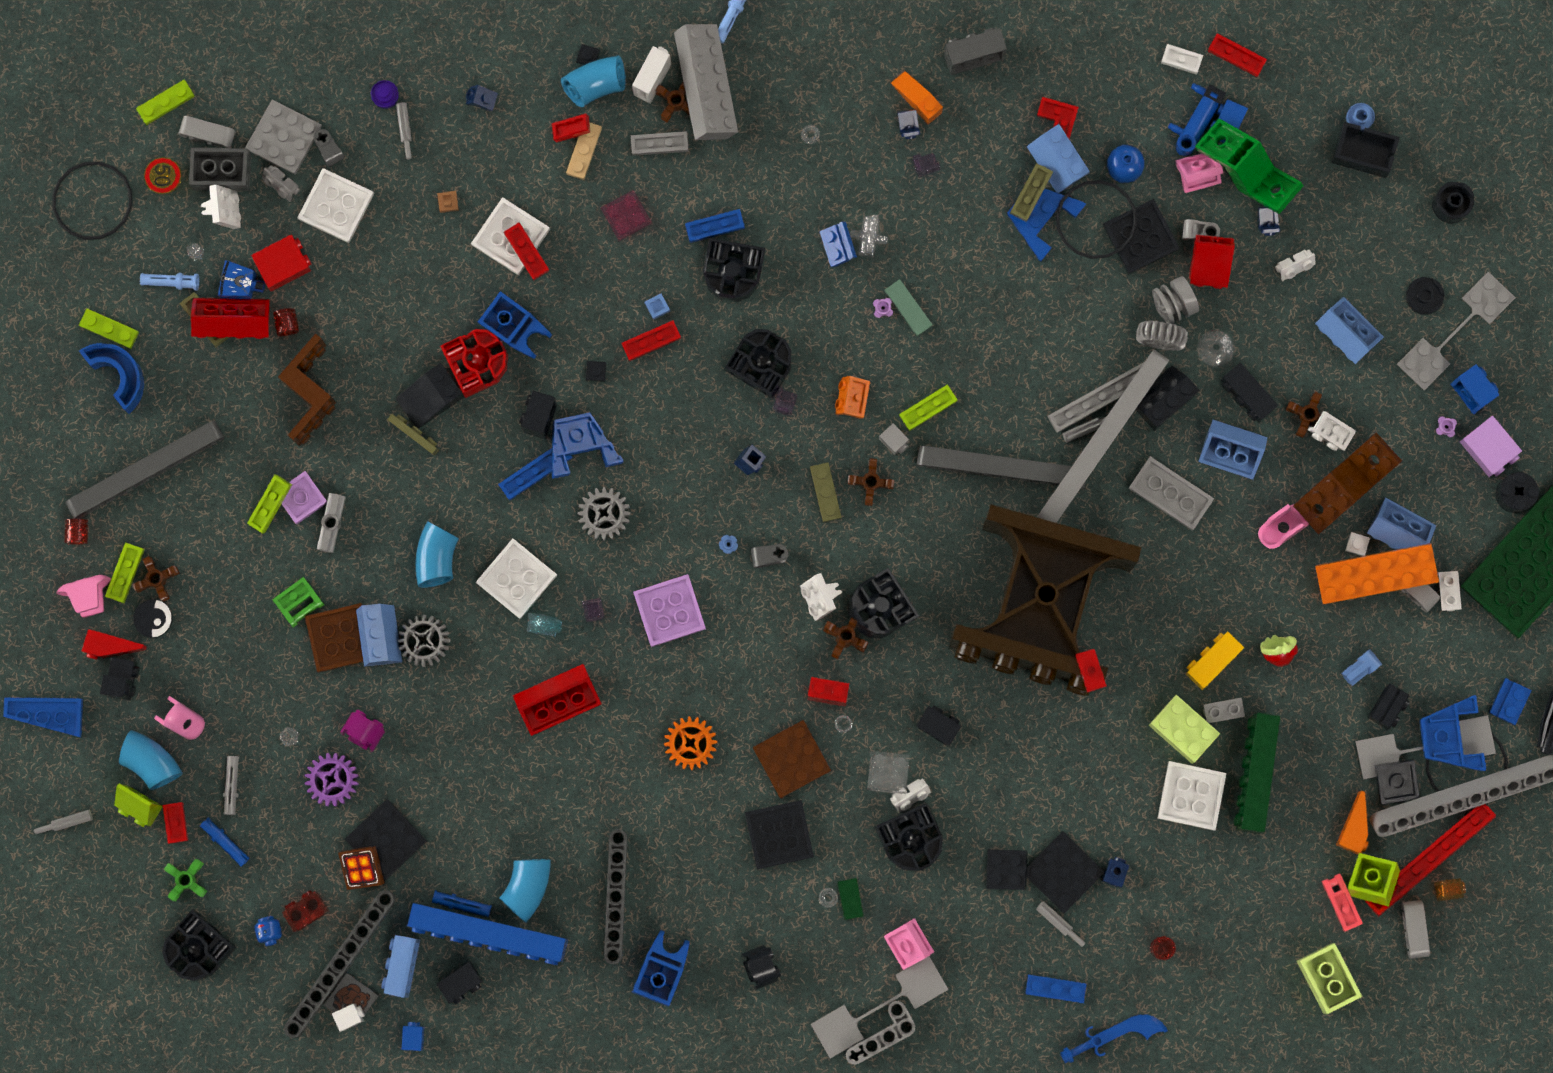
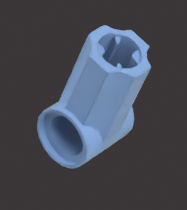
[1341,649,1382,686]

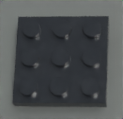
[1103,199,1180,275]
[345,799,427,882]
[745,800,814,870]
[1027,831,1104,914]

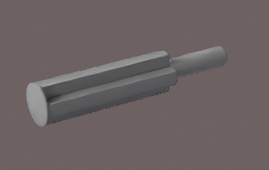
[396,102,412,160]
[1062,416,1107,443]
[34,809,93,834]
[1036,901,1085,947]

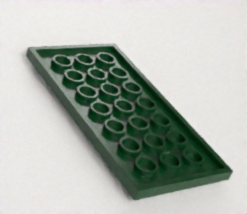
[1460,485,1553,639]

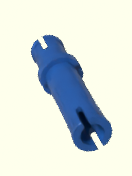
[200,818,250,867]
[432,891,492,918]

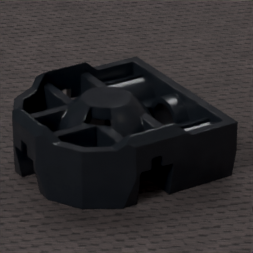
[703,238,766,302]
[724,329,791,399]
[848,568,919,638]
[874,803,943,872]
[162,909,237,981]

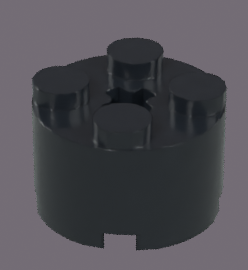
[1432,181,1474,224]
[1496,472,1540,513]
[741,945,781,990]

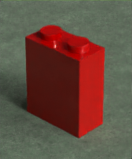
[251,234,312,292]
[1189,234,1235,289]
[808,677,849,707]

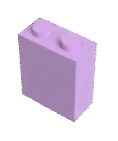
[1460,415,1522,477]

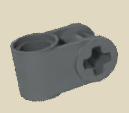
[314,129,345,167]
[750,544,788,568]

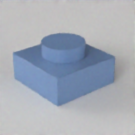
[644,294,670,320]

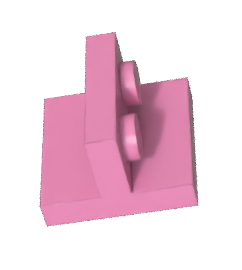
[1176,153,1223,193]
[884,918,934,970]

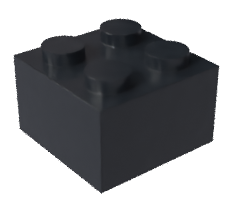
[519,390,558,440]

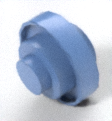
[1346,103,1375,132]

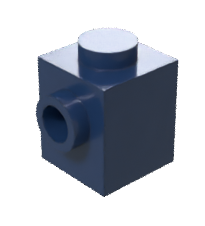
[733,445,766,475]
[1102,857,1129,888]

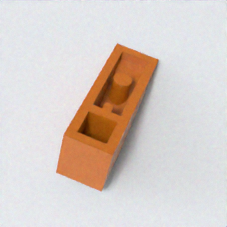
[891,71,943,124]
[1336,791,1369,855]

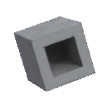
[879,423,909,455]

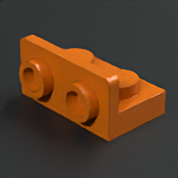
[835,376,870,419]

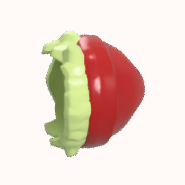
[1260,635,1298,667]

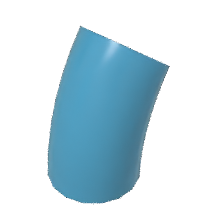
[561,55,626,107]
[415,521,459,588]
[119,730,183,790]
[500,859,551,923]

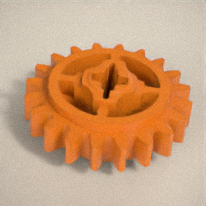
[664,716,718,770]

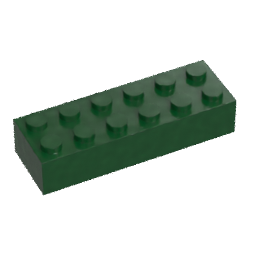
[1234,713,1280,834]

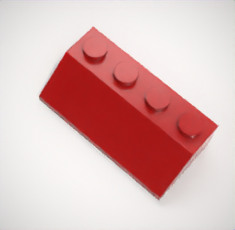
[191,298,270,339]
[513,664,601,736]

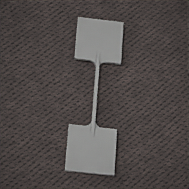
[1396,272,1516,391]
[1355,715,1496,779]
[811,956,948,1058]

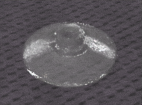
[1197,330,1235,367]

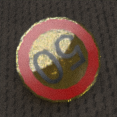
[144,157,182,195]

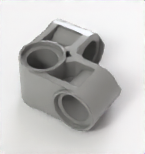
[1182,219,1220,240]

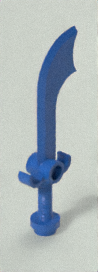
[1060,1015,1168,1063]

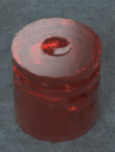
[273,308,299,336]
[64,519,88,545]
[1150,936,1176,960]

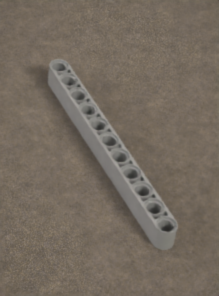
[1037,349,1169,523]
[1370,754,1553,837]

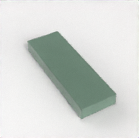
[884,279,933,337]

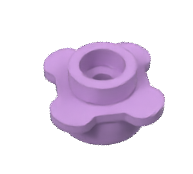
[873,298,893,318]
[1436,417,1457,437]

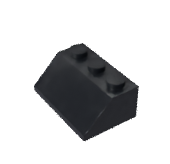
[1135,366,1200,431]

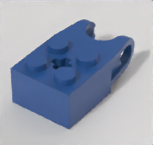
[478,291,552,359]
[631,930,690,1007]

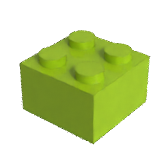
[1348,853,1400,906]

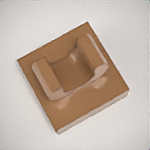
[437,191,459,213]

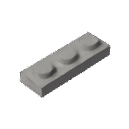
[631,131,689,156]

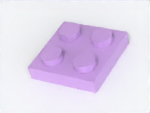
[282,471,327,525]

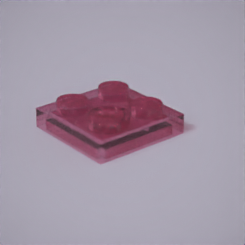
[601,190,652,241]

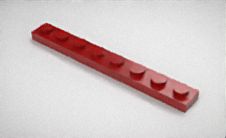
[1365,804,1496,917]

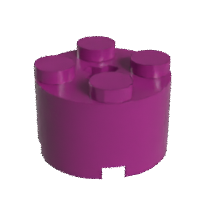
[340,710,385,752]

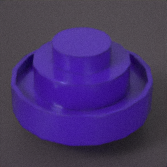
[371,80,399,109]

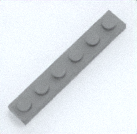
[1048,362,1144,433]

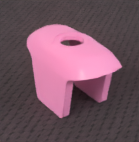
[1258,504,1309,549]
[56,575,111,618]
[154,696,205,740]

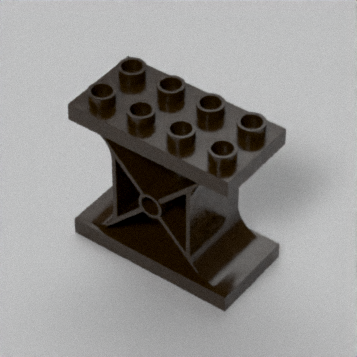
[949,504,1142,696]

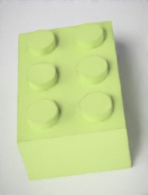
[1149,695,1220,764]
[1297,943,1362,1014]

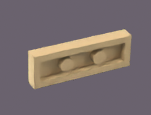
[566,122,602,180]

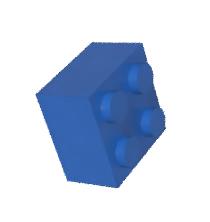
[1451,364,1499,415]

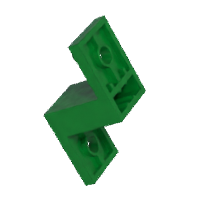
[1195,118,1303,214]

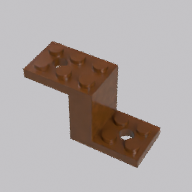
[278,334,336,446]
[1293,433,1402,535]

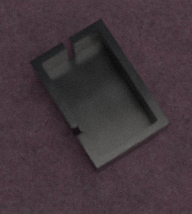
[1331,122,1400,178]

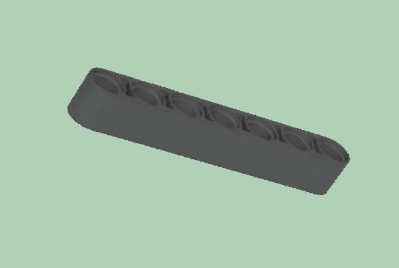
[604,829,628,965]

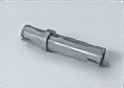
[223,756,239,815]

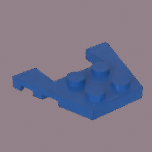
[1007,189,1086,262]
[552,412,623,479]
[1419,695,1486,771]

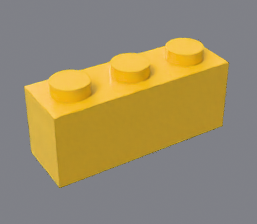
[1186,631,1244,690]

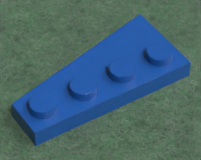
[3,698,83,737]

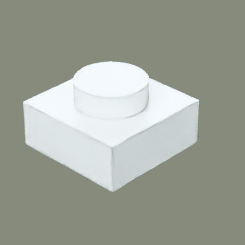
[1345,532,1370,556]

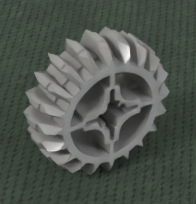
[1136,321,1188,351]
[398,615,450,667]

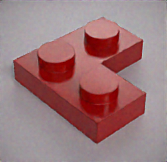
[1037,97,1078,139]

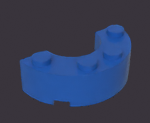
[79,343,144,414]

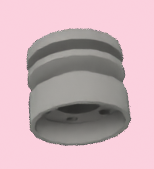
[1152,276,1199,324]

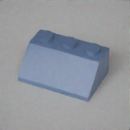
[1027,124,1090,193]
[1315,297,1384,364]
[1198,420,1268,479]
[1367,497,1436,549]
[356,604,402,667]
[382,935,420,998]

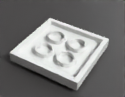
[298,168,374,243]
[471,197,550,276]
[476,538,557,619]
[1157,761,1226,831]

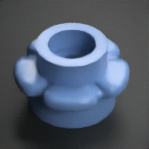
[719,535,738,554]

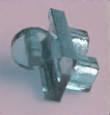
[527,613,562,637]

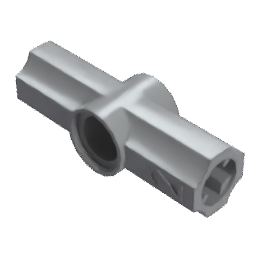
[317,493,346,553]

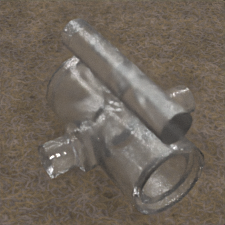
[850,215,888,258]

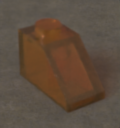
[1434,878,1466,901]

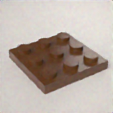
[305,603,363,673]
[752,720,831,799]

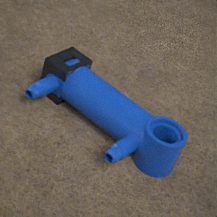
[1168,83,1226,156]

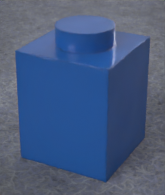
[401,1022,425,1051]

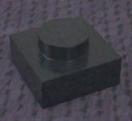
[576,44,600,65]
[586,361,607,382]

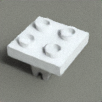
[201,185,241,229]
[800,573,842,621]

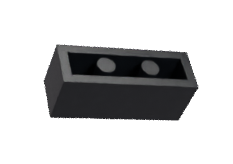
[1221,363,1278,423]

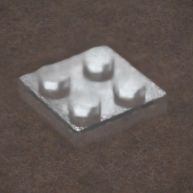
[867,751,910,794]

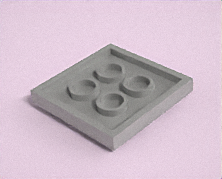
[245,100,322,175]

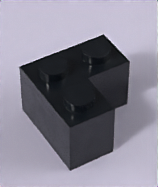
[100,657,140,701]

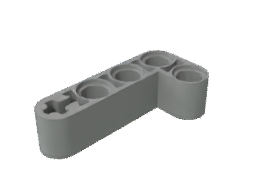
[846,1001,915,1065]

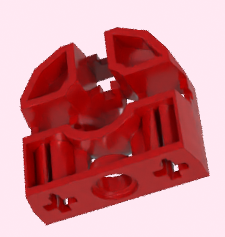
[440,329,508,398]

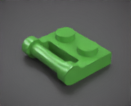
[272,577,324,628]

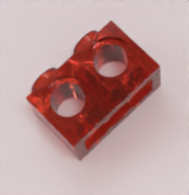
[282,890,330,932]

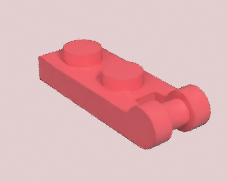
[1322,873,1363,932]

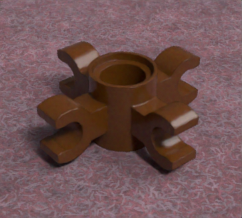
[655,82,690,123]
[1286,392,1322,438]
[848,458,894,506]
[132,556,180,602]
[823,618,868,660]

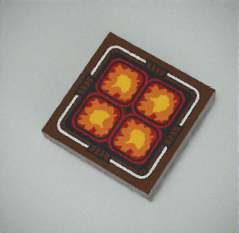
[338,846,384,890]

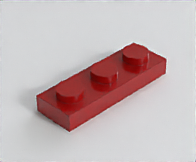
[1208,33,1267,77]
[503,222,549,281]
[621,320,681,361]

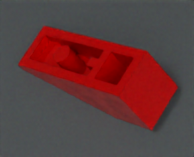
[81,629,147,660]

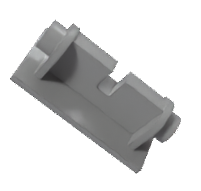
[262,165,300,202]
[1203,697,1245,723]

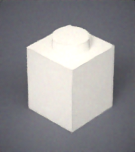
[332,1003,365,1032]

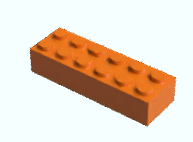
[1315,543,1439,604]

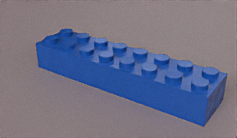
[407,903,568,965]

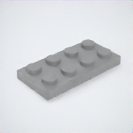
[1128,456,1214,531]

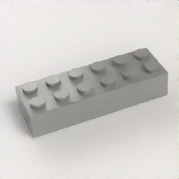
[674,24,738,140]

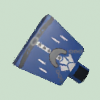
[218,260,265,299]

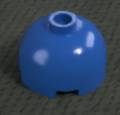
[1107,145,1145,183]

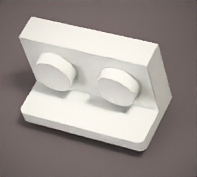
[1308,411,1356,451]

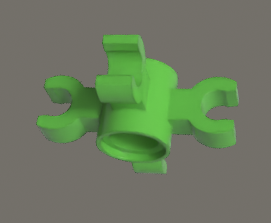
[164,859,207,902]

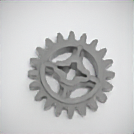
[577,487,631,541]

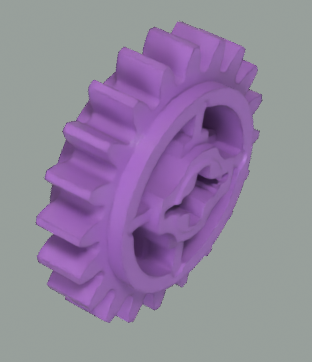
[305,753,359,807]

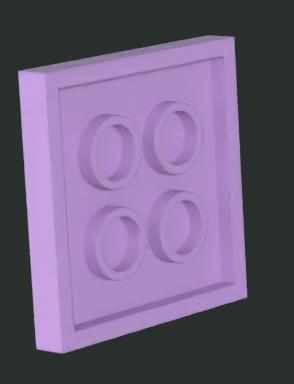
[633,574,706,647]

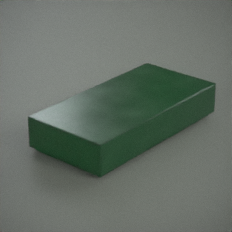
[837,878,864,920]

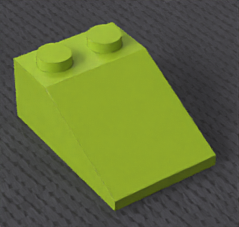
[114,783,163,827]

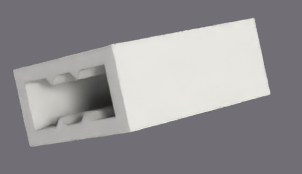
[632,46,671,104]

